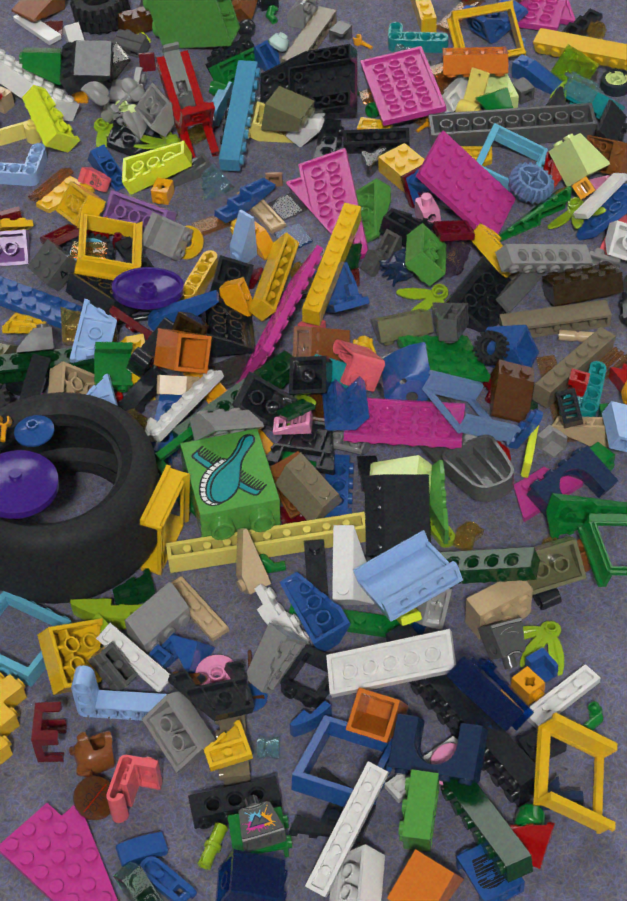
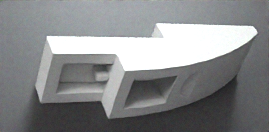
[440,74,469,113]
[254,584,311,648]

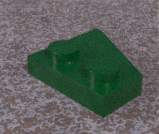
[112,568,156,605]

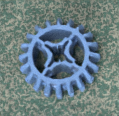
[508,162,554,204]

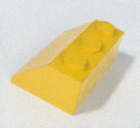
[56,181,106,226]

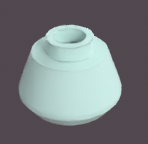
[269,32,289,52]

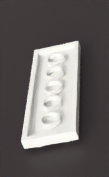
[326,629,457,698]

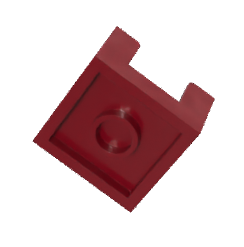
[31,702,67,762]

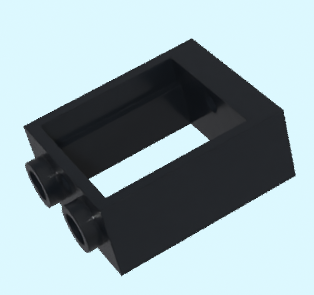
[280,644,330,709]

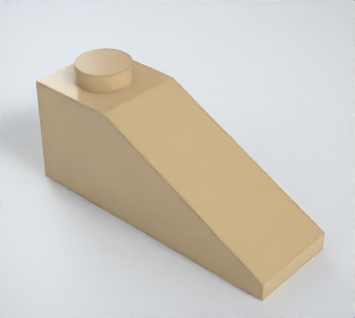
[552,416,609,448]
[236,528,271,594]

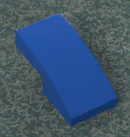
[148,633,179,669]
[289,701,332,737]
[116,832,168,867]

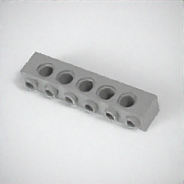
[495,244,593,273]

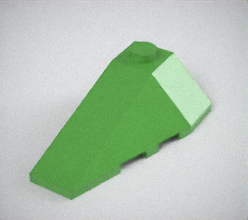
[356,178,391,243]
[430,460,449,544]

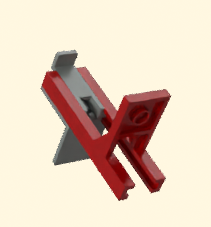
[156,42,219,159]

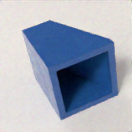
[475,325,539,368]

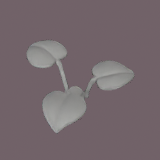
[81,78,147,140]

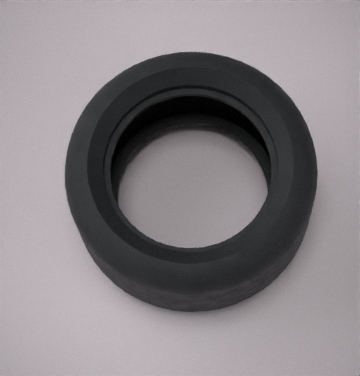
[0,392,159,604]

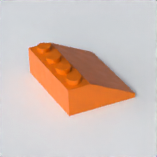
[442,47,508,77]

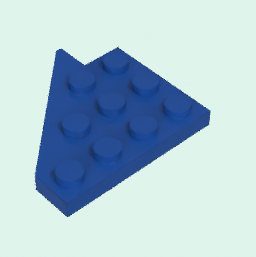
[576,183,627,240]

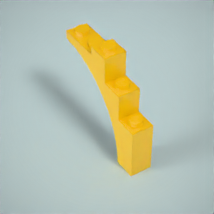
[0,672,27,765]

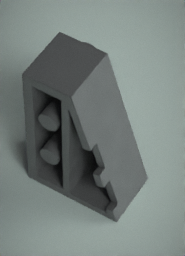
[432,302,469,343]

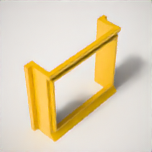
[447,0,526,57]
[74,211,143,280]
[140,465,190,575]
[533,712,618,834]

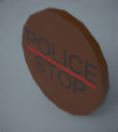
[73,776,111,821]

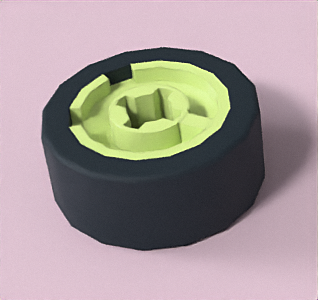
[600,69,627,97]

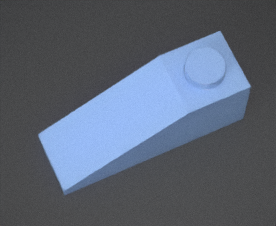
[229,210,257,263]

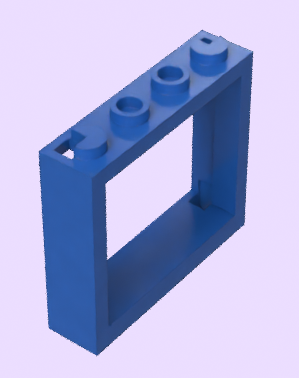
[291,715,393,807]

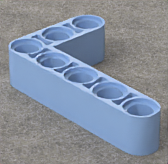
[0,143,48,186]
[71,666,167,721]

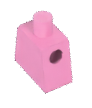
[415,193,441,223]

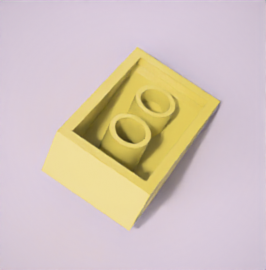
[248,101,294,143]

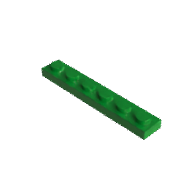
[289,604,413,638]

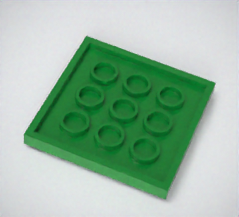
[397,335,490,382]

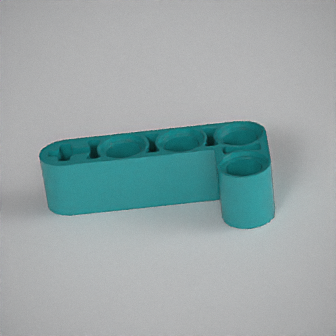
[388,22,449,53]
[559,361,607,417]

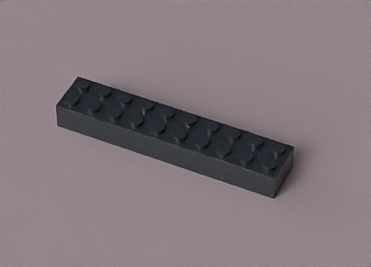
[386,624,536,807]

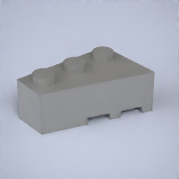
[247,622,306,694]

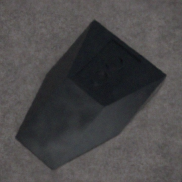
[260,44,357,114]

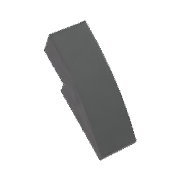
[166,153,214,187]

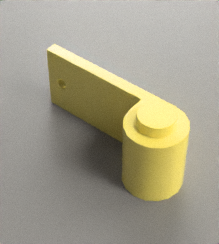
[455,67,490,112]
[0,119,42,146]

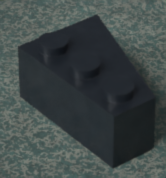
[379,208,438,247]

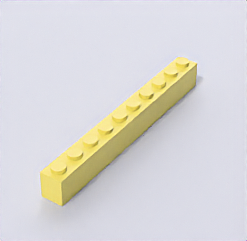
[166,512,366,573]

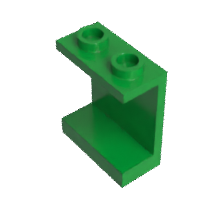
[94,342,133,393]
[228,807,292,866]

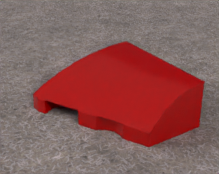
[509,822,555,869]

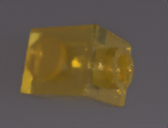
[187,124,206,144]
[453,522,485,551]

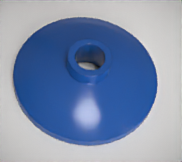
[14,415,54,447]

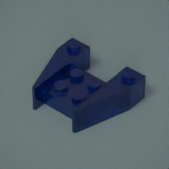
[446,656,535,731]

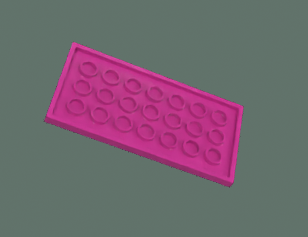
[236,245,323,384]

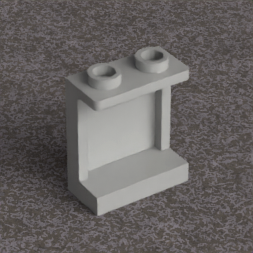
[142,212,193,261]

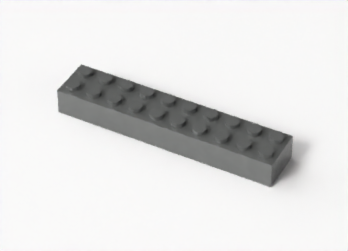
[428,103,597,147]

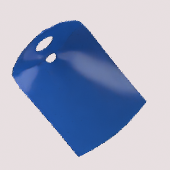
[382,342,430,401]

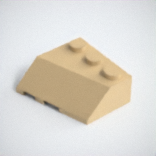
[48,361,94,394]

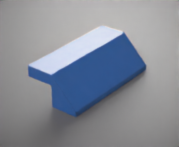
[322,376,370,431]

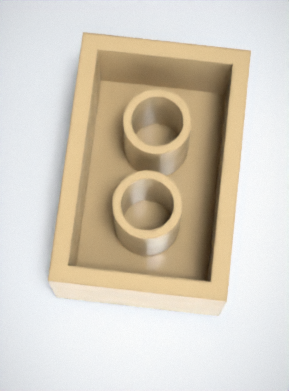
[465,581,533,639]

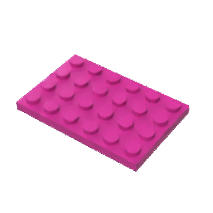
[360,46,447,126]
[416,130,516,234]
[344,398,465,449]

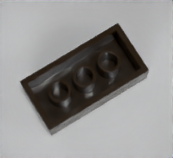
[542,261,624,306]

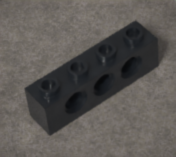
[313,119,344,159]
[343,127,410,154]
[188,776,282,829]

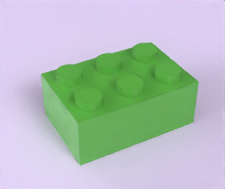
[405,223,446,286]
[398,770,439,852]

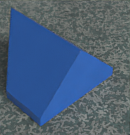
[254,40,280,71]
[169,635,215,674]

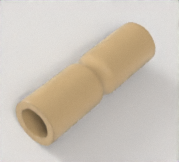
[558,330,594,342]

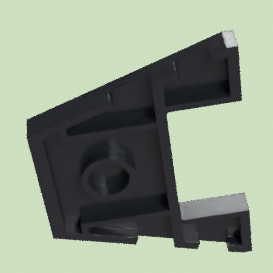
[107,111,173,156]
[266,421,335,475]
[168,660,254,722]
[289,768,376,843]

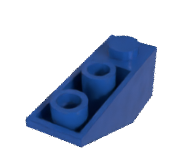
[88,144,125,191]

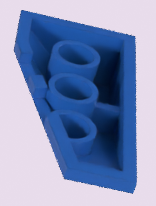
[512,54,570,94]
[148,290,219,331]
[279,572,351,652]

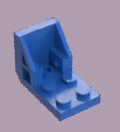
[463,0,528,43]
[313,262,370,313]

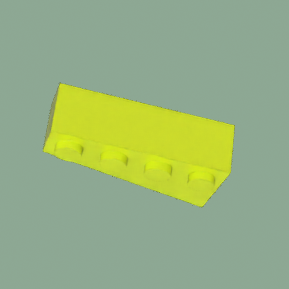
[22,85,80,153]
[122,141,192,195]

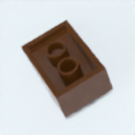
[491,359,534,423]

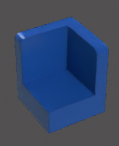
[525,647,558,683]

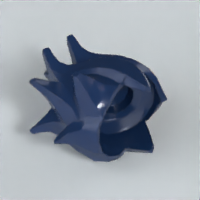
[379,248,415,287]

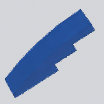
[214,178,276,223]

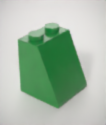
[19,47,62,85]

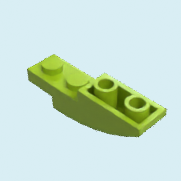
[70,598,143,630]

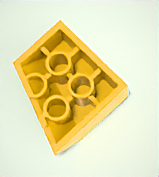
[37,618,103,695]

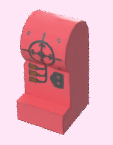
[77,167,111,192]

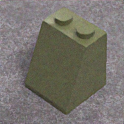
[261,86,315,132]

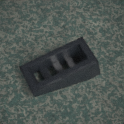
[556,388,583,428]

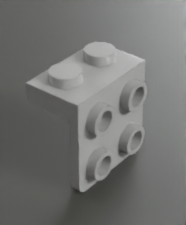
[109,67,146,102]

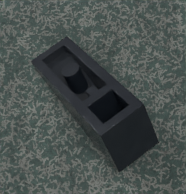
[304,539,328,596]

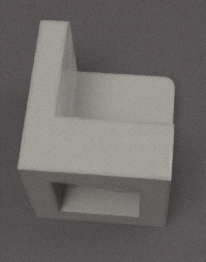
[536,424,567,458]

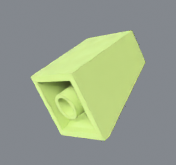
[548,133,610,186]
[370,455,432,487]

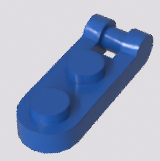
[508,409,543,449]
[140,856,197,901]

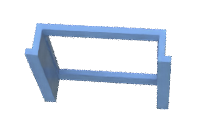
[422,370,521,446]

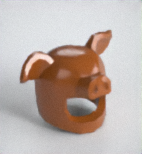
[69,731,114,777]

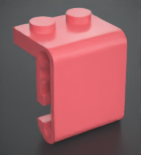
[333,339,385,392]
[106,755,163,823]

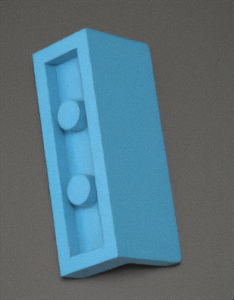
[212,81,233,126]

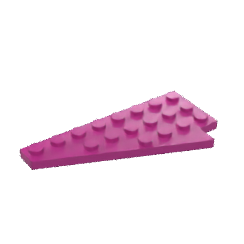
[518,0,575,31]
[286,148,369,259]
[0,803,118,901]

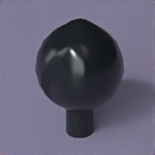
[238,19,256,39]

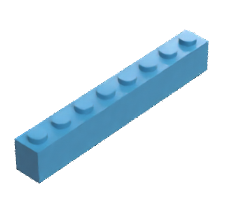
[219,60,261,171]

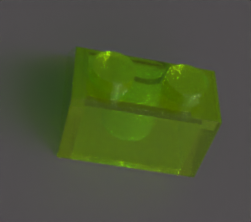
[551,44,600,86]

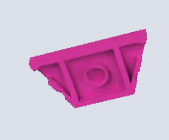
[513,467,583,522]

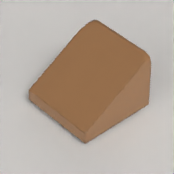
[265,172,283,187]

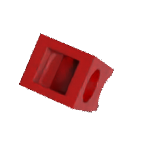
[567,368,590,397]

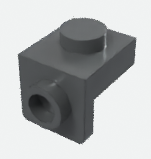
[360,248,390,277]

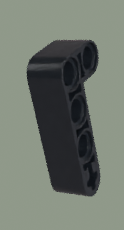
[126,317,174,378]

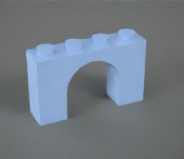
[602,401,627,452]

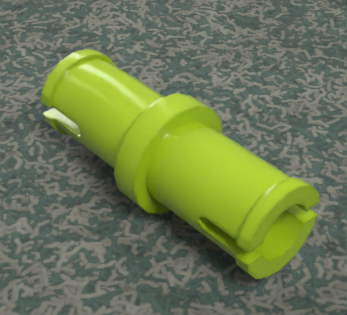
[197,823,228,870]

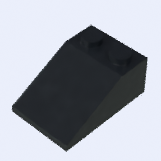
[232,371,298,432]

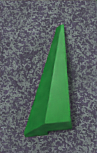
[208,40,269,85]
[499,186,571,242]
[546,493,627,539]

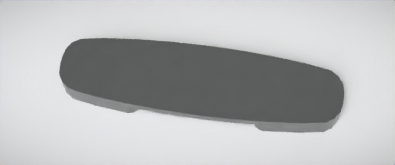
[376,353,514,502]

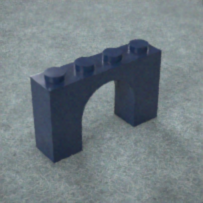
[527,445,619,518]
[388,714,488,786]

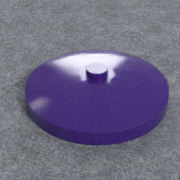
[112,267,184,309]
[0,450,59,519]

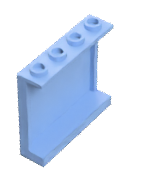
[353,530,463,621]

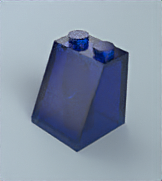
[216,849,288,901]

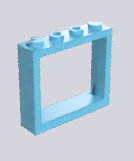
[476,123,548,202]
[0,591,72,687]

